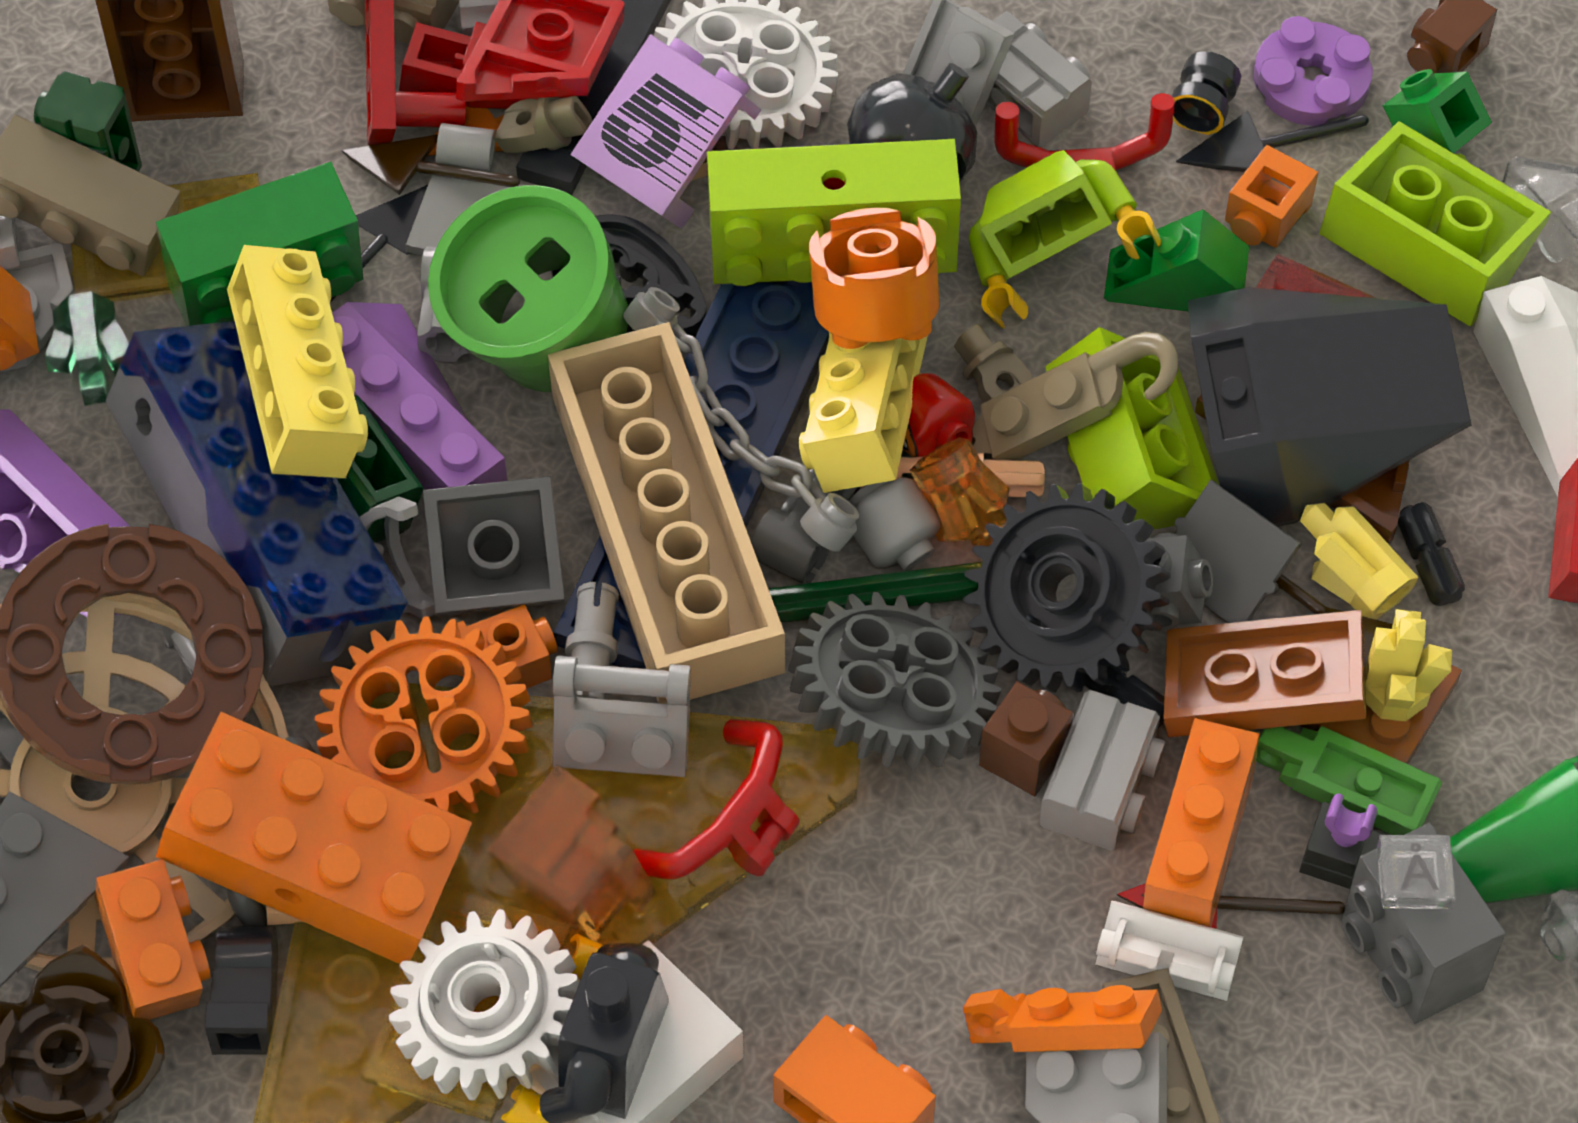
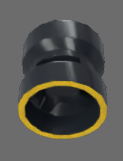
[1172,51,1242,135]

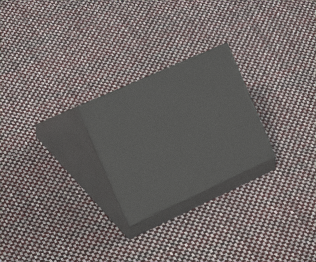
[423,476,565,617]

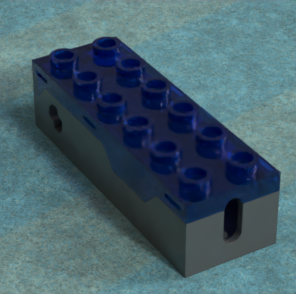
[106,321,408,687]

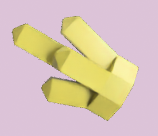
[1300,503,1419,619]
[1365,609,1452,722]

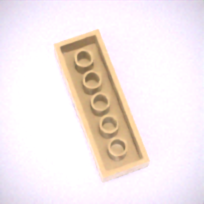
[548,322,785,704]

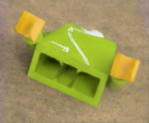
[968,150,1161,329]

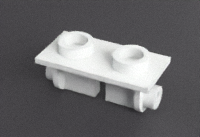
[1095,900,1244,1001]

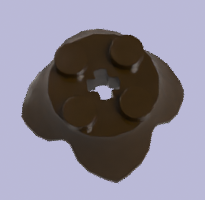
[0,945,165,1123]

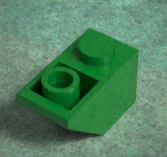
[1104,209,1249,312]

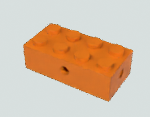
[156,712,472,964]

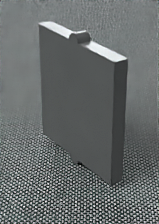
[1174,480,1302,623]

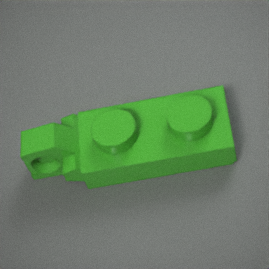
[1256,726,1443,838]

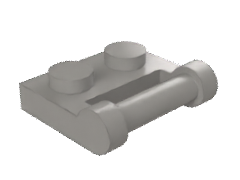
[553,656,691,777]

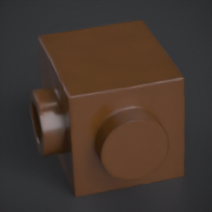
[979,681,1074,797]

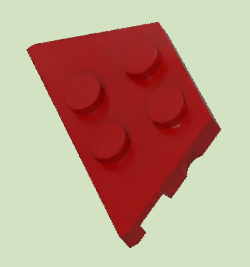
[456,0,625,102]

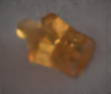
[909,438,1010,561]

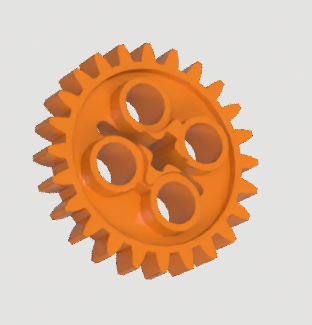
[315,616,533,814]

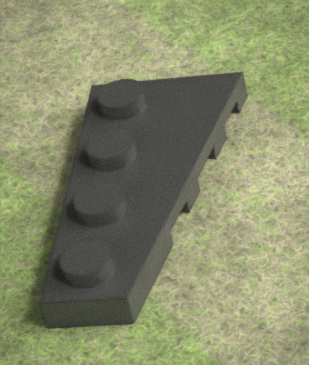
[0,791,129,987]

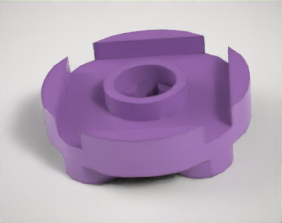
[1253,16,1373,126]

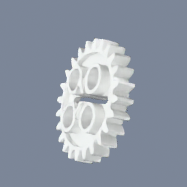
[654,0,838,150]

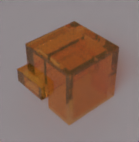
[488,765,656,941]

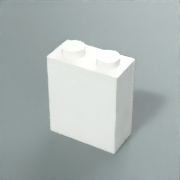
[529,940,743,1123]

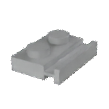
[903,0,1015,127]

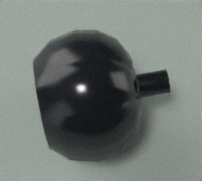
[847,63,977,183]

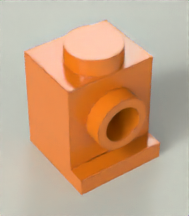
[1225,145,1318,248]
[457,605,558,688]

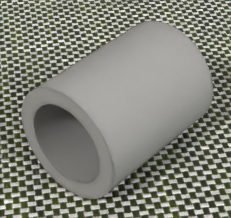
[436,123,496,171]

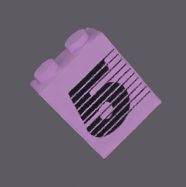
[570,34,761,229]

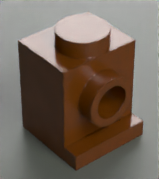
[1407,0,1498,73]

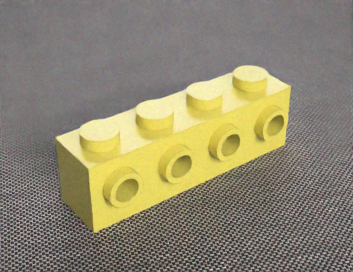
[227,245,368,478]
[799,332,928,493]

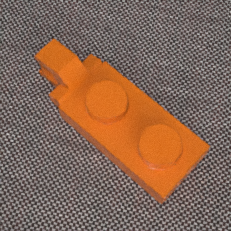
[963,985,1162,1052]

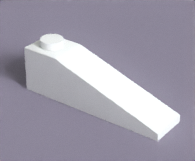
[1473,276,1578,496]

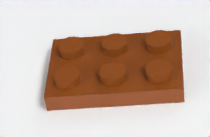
[1164,610,1366,737]

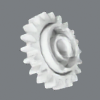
[389,909,580,1101]

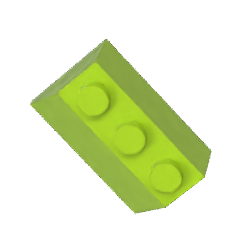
[1319,121,1551,327]
[1045,327,1219,530]

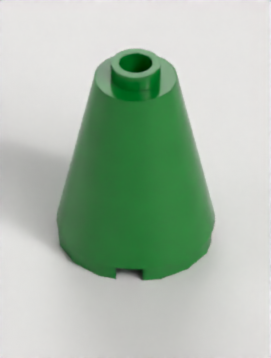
[1444,756,1578,904]

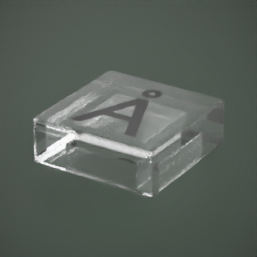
[1377,835,1456,909]

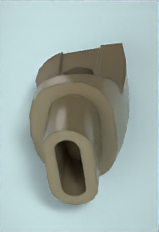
[494,96,592,153]
[954,324,1033,403]

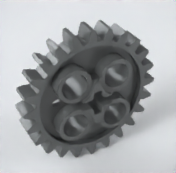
[788,592,1001,770]

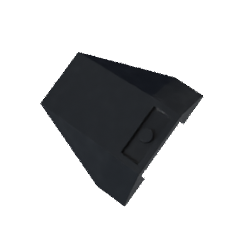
[1188,287,1472,527]

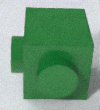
[1382,69,1492,153]

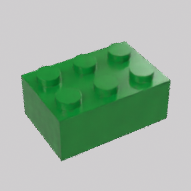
[156,161,364,339]

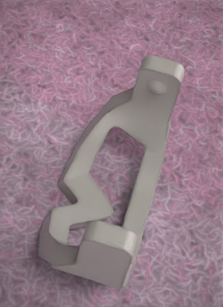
[346,497,435,618]

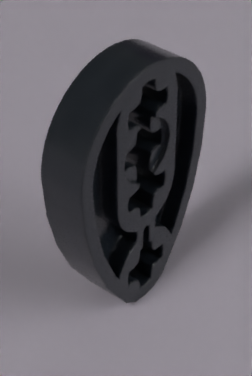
[551,214,707,337]

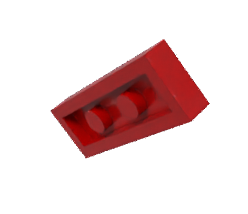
[364,0,466,145]

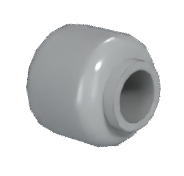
[849,478,941,571]

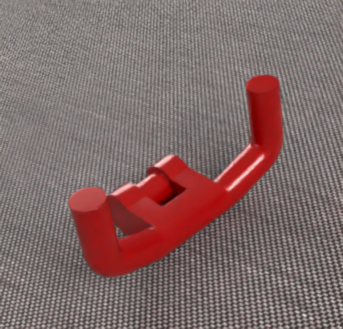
[994,93,1175,170]
[627,719,800,880]

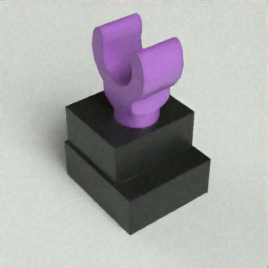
[1299,794,1383,889]

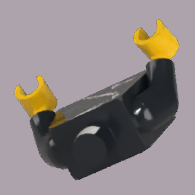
[501,934,669,1123]

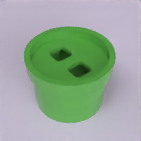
[428,185,628,392]

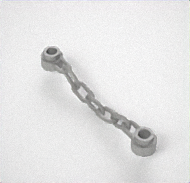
[623,287,859,552]

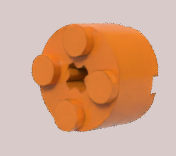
[809,208,940,349]

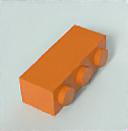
[1143,718,1260,927]

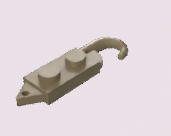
[962,331,1178,460]

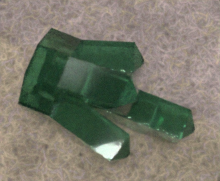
[44,291,134,406]

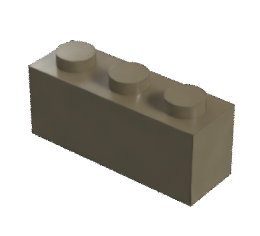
[0,114,180,277]

